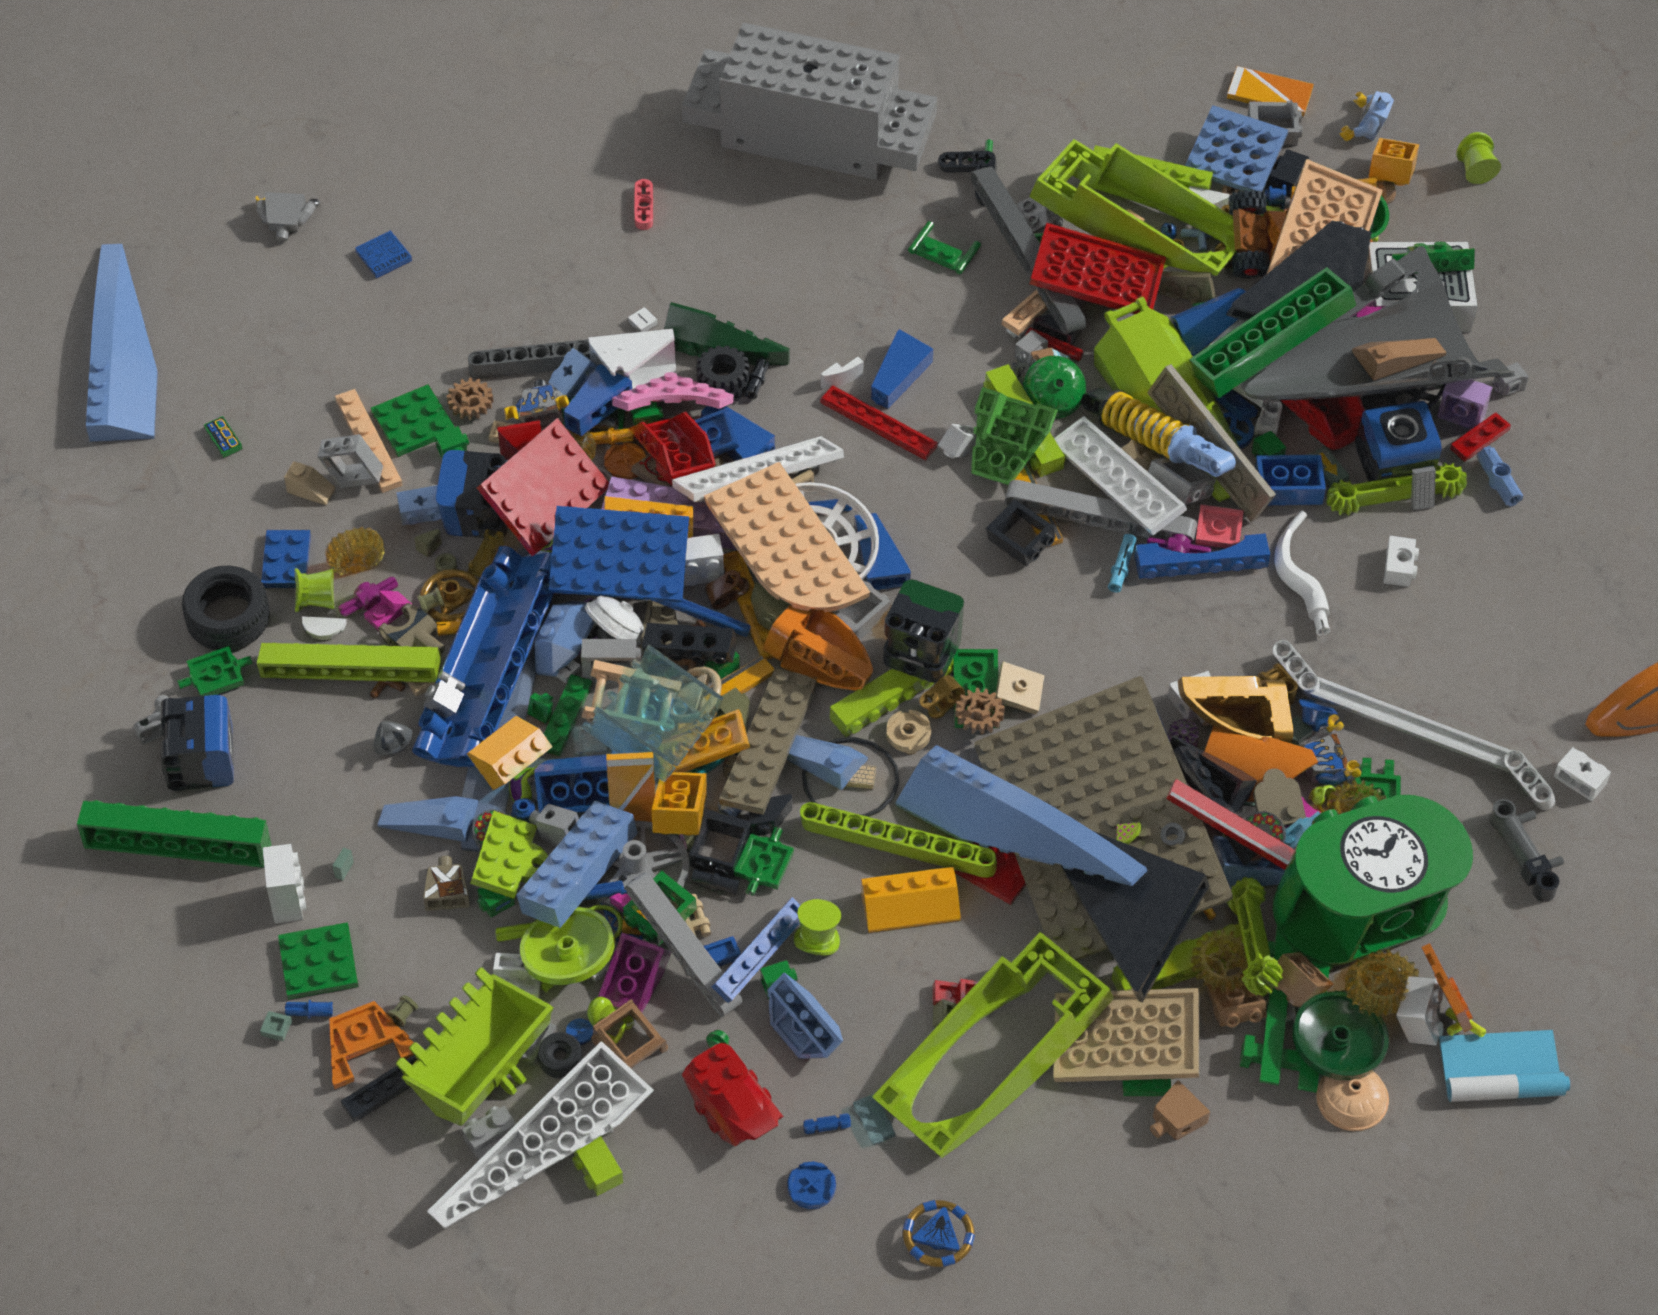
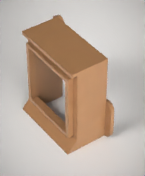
[591,999,668,1069]

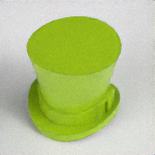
[1456,132,1501,184]
[294,568,334,612]
[793,899,841,955]

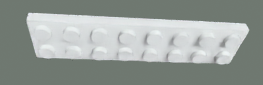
[1054,416,1187,536]
[672,436,844,502]

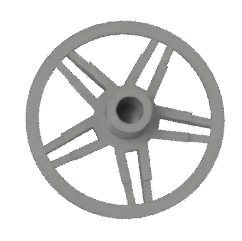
[596,821,690,912]

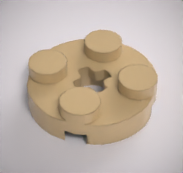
[886,710,931,755]

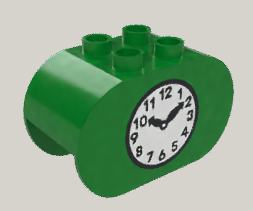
[1273,795,1473,965]

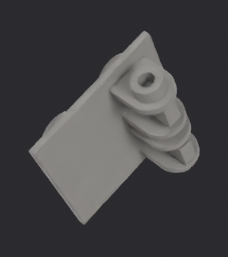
[1017,197,1063,232]

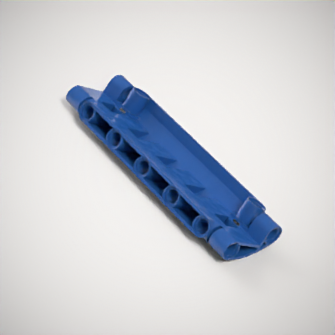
[412,546,554,767]

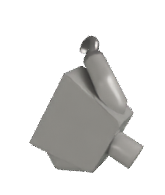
[256,192,320,241]

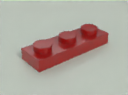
[1450,412,1511,462]

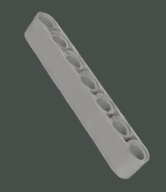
[625,872,743,1017]

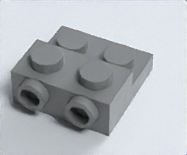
[462,1106,516,1161]

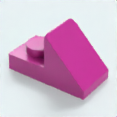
[364,591,412,630]

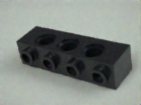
[642,623,738,664]

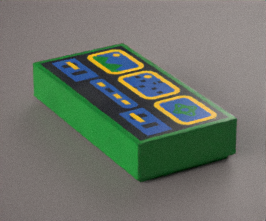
[204,416,243,458]

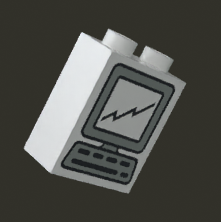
[1363,242,1477,333]

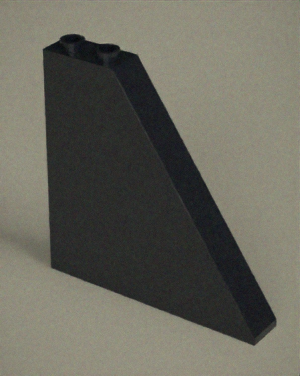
[1226,220,1372,321]
[1061,831,1210,1003]

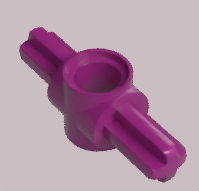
[1147,534,1211,553]
[338,577,398,617]

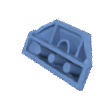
[534,601,595,677]
[768,973,843,1059]

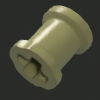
[417,587,445,613]
[387,995,418,1027]

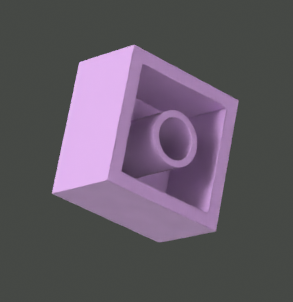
[1437,380,1492,429]

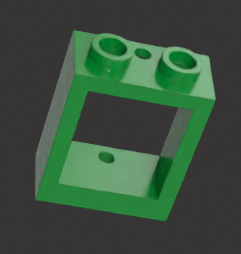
[623,871,697,946]

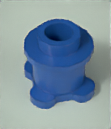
[1264,185,1286,209]
[511,798,535,823]

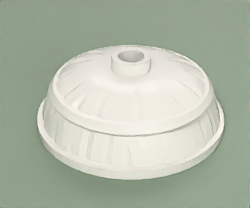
[585,596,644,647]

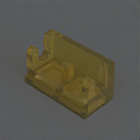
[467,529,504,578]

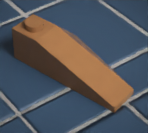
[1352,338,1446,381]

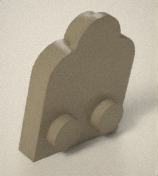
[1253,768,1306,826]

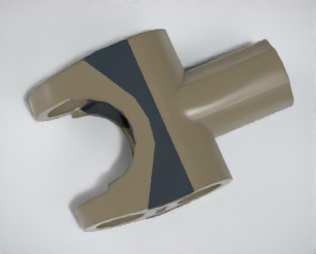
[378,603,445,657]

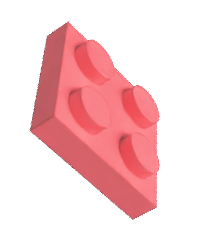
[1195,505,1244,548]

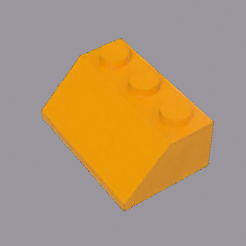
[467,716,552,790]

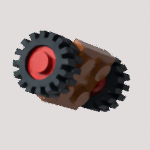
[1229,190,1270,279]

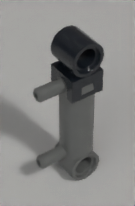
[1489,799,1564,902]

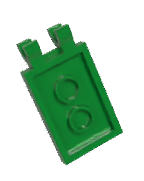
[1353,757,1401,806]

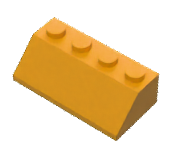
[861,867,961,933]

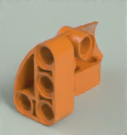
[1205,726,1318,802]

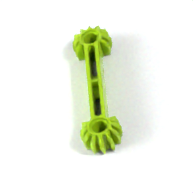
[1326,462,1467,516]
[1226,876,1283,996]

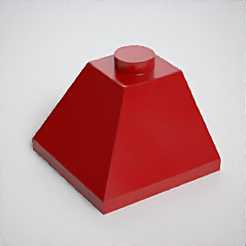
[497,420,542,460]

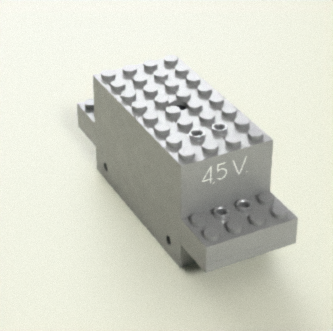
[682,23,937,180]

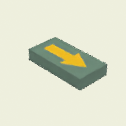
[1308,446,1350,488]

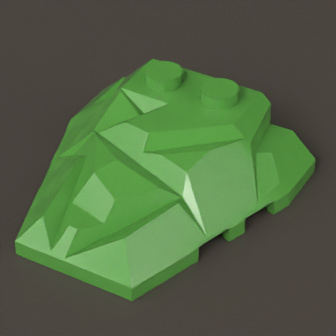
[971,387,1058,485]

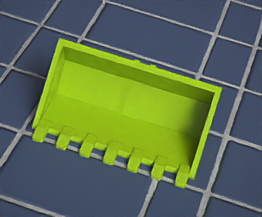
[396,968,554,1126]

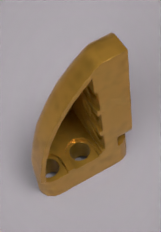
[1177,676,1293,743]

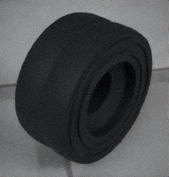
[538,1032,582,1078]

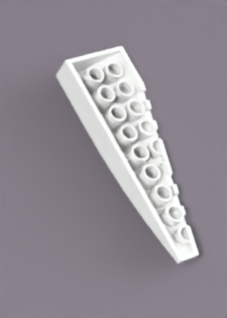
[427,1041,654,1229]

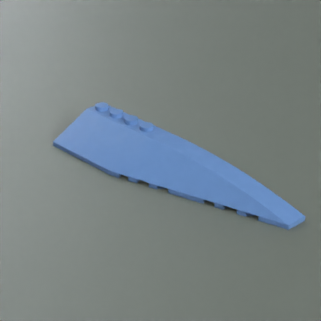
[86,244,158,442]
[895,745,1147,886]

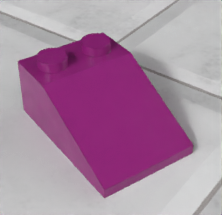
[598,933,672,1013]

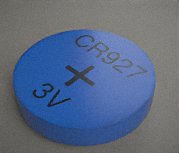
[566,1018,593,1045]

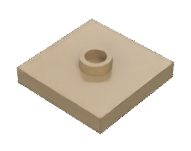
[996,661,1045,715]

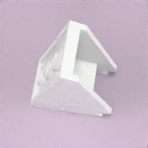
[589,329,676,389]

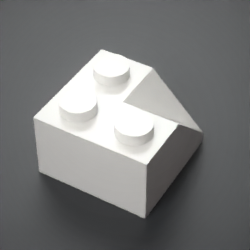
[1396,976,1443,1045]

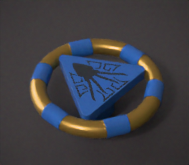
[902,1200,975,1267]

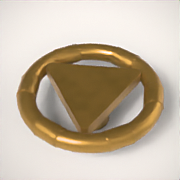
[420,569,479,622]

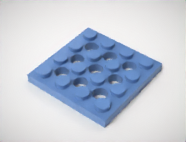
[1185,105,1288,192]

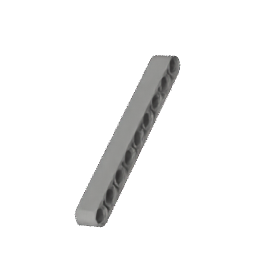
[1005,480,1198,544]

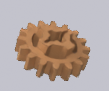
[447,378,494,420]
[955,688,1005,735]

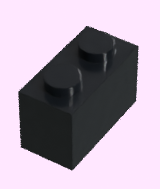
[1268,149,1309,197]

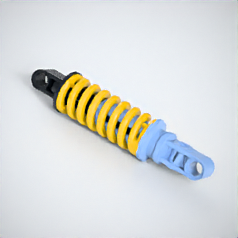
[1081,387,1236,477]

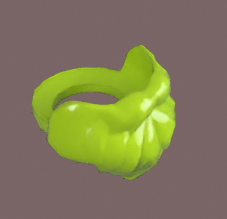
[1308,785,1342,813]

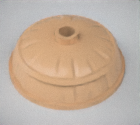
[1316,1072,1389,1131]

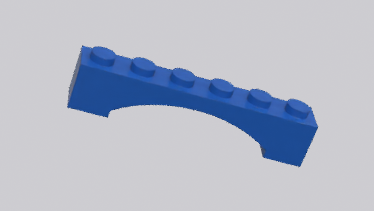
[1135,533,1270,579]

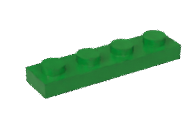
[544,674,592,756]

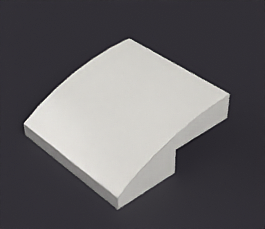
[493,953,541,998]

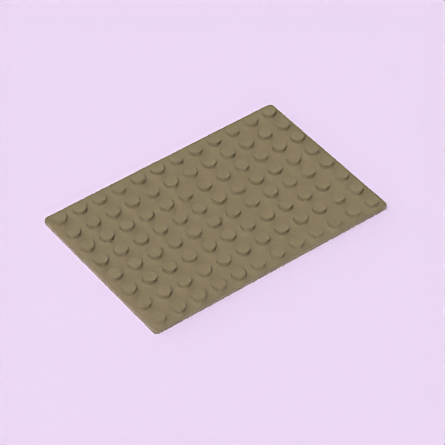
[974,676,1233,961]

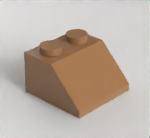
[1275,952,1334,1008]

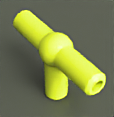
[1445,1007,1486,1037]

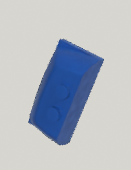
[534,755,610,812]

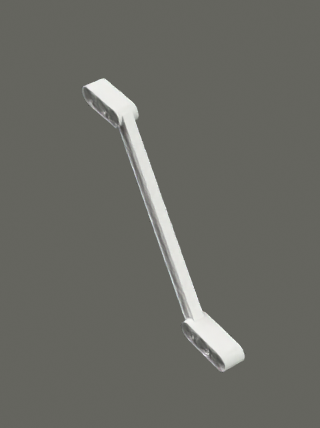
[1273,640,1555,810]

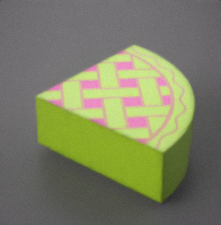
[1117,822,1141,844]

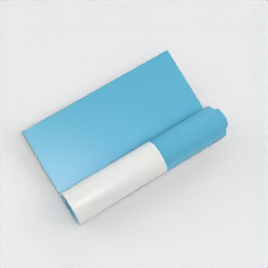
[1439,1030,1570,1102]

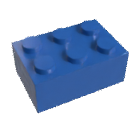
[1255,455,1326,506]

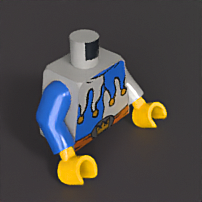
[504,379,569,426]
[1303,715,1361,787]

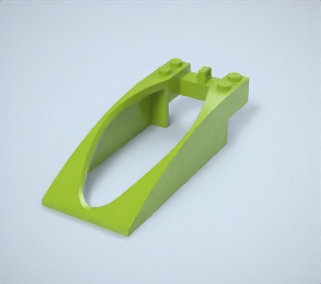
[1029,139,1237,276]
[872,932,1114,1158]

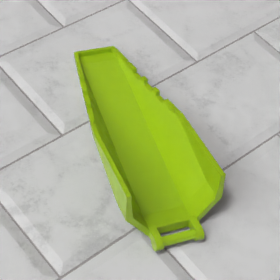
[1094,297,1240,502]

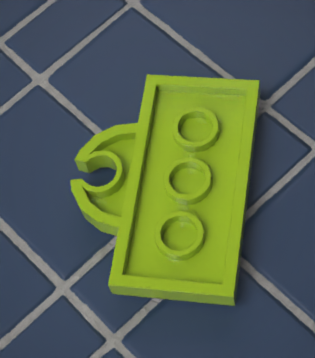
[470,811,548,899]

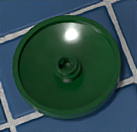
[1292,991,1389,1080]

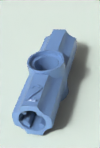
[1476,446,1523,507]

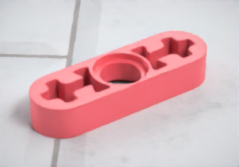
[635,179,653,230]

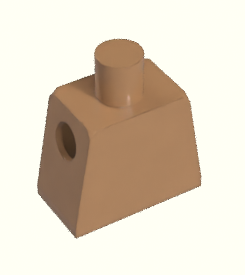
[1150,1080,1210,1140]

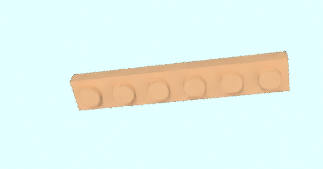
[335,389,403,493]

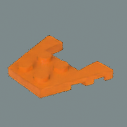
[1421,943,1473,1033]
[329,1001,414,1089]

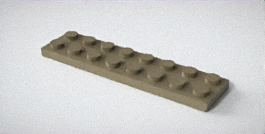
[1147,364,1276,522]
[719,668,818,815]

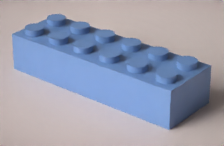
[517,801,638,928]

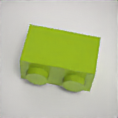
[572,1136,623,1196]

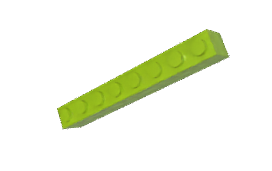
[257,643,441,682]

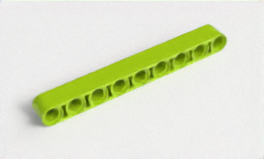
[800,802,997,878]

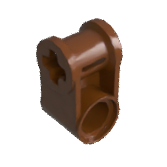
[705,570,750,609]

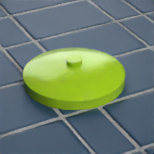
[520,907,615,985]

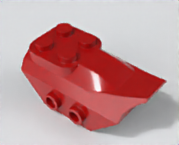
[1280,396,1365,450]
[629,412,716,486]
[682,1043,784,1147]

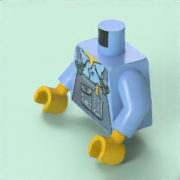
[1339,91,1394,141]

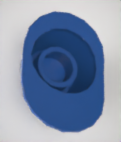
[1299,699,1338,732]

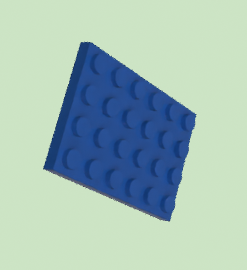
[549,506,689,603]

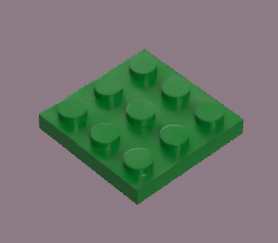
[370,384,455,457]
[278,922,359,1000]

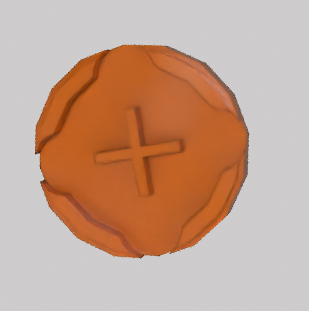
[604,442,646,480]

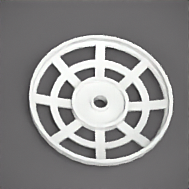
[795,482,879,580]

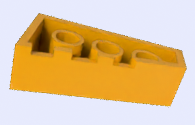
[605,496,693,538]

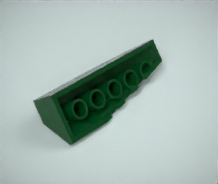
[664,302,790,365]

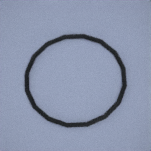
[802,737,899,817]

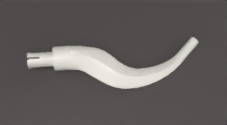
[1275,511,1330,636]

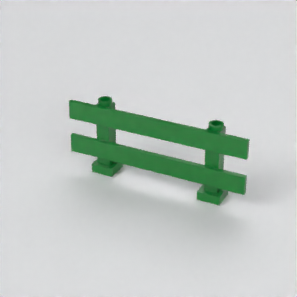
[1239,926,1333,1093]

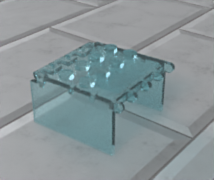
[582,645,724,782]

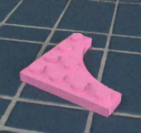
[612,372,733,411]

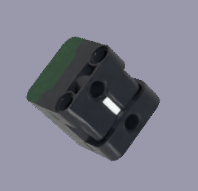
[883,579,964,683]

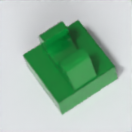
[527,693,554,724]

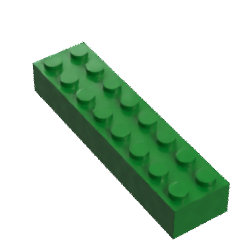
[1189,267,1357,398]
[77,800,272,868]

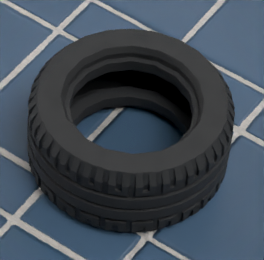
[182,565,270,651]

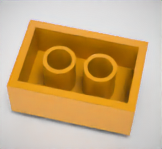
[1368,138,1419,186]
[652,772,707,836]

